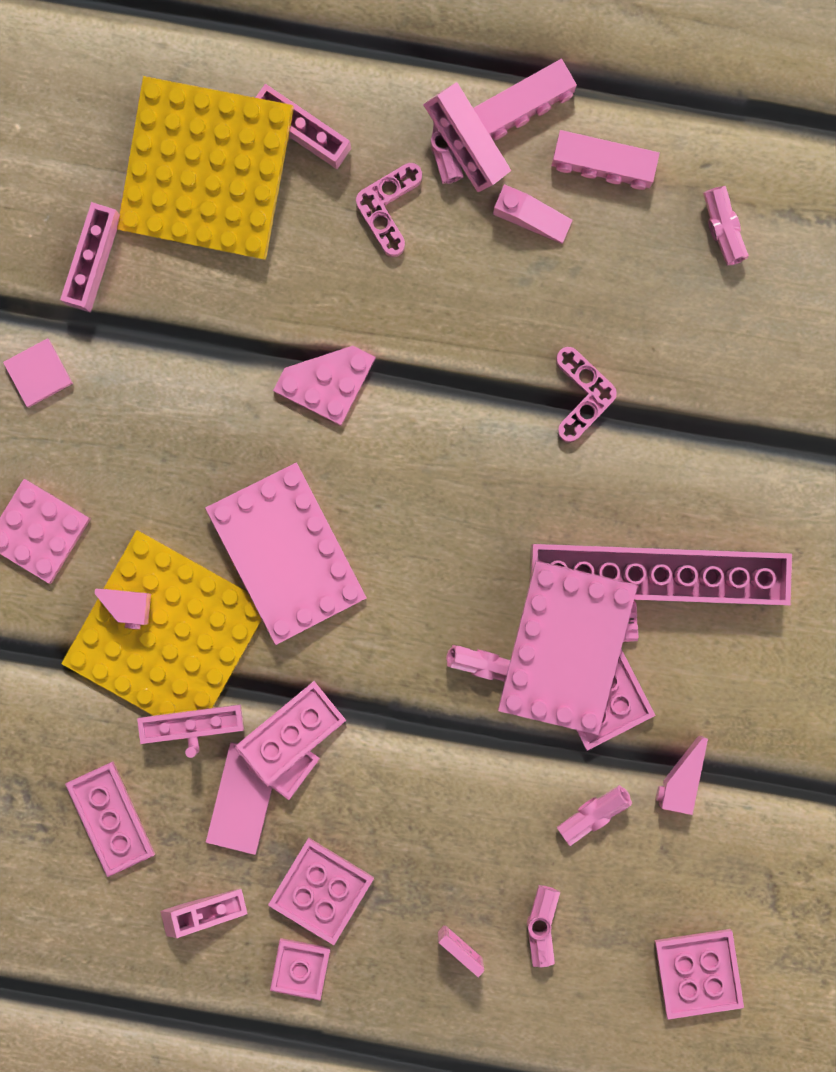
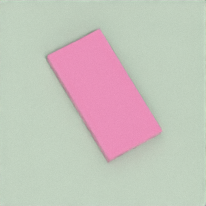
[234,681,346,787]
[206,742,272,855]
[65,762,155,877]

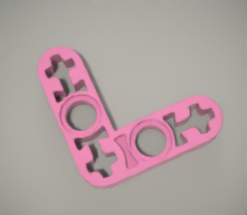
[356,163,422,257]
[556,347,617,442]

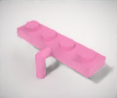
[137,704,244,758]

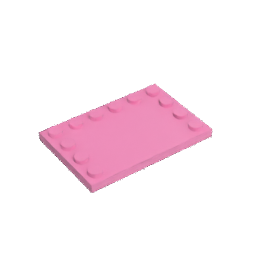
[205,462,366,645]
[498,560,637,735]

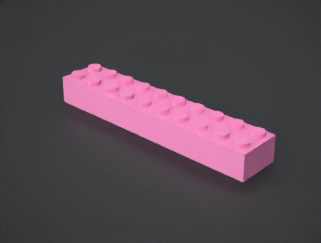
[530,544,792,605]

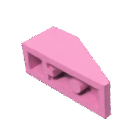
[493,184,572,244]
[656,736,708,815]
[160,889,247,938]

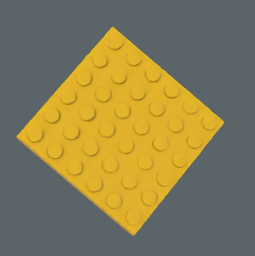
[117,76,294,260]
[61,530,262,716]

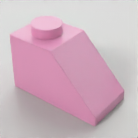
[95,589,151,629]

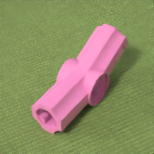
[431,123,464,184]
[703,186,749,266]
[446,645,510,682]
[557,785,632,846]
[527,885,560,967]

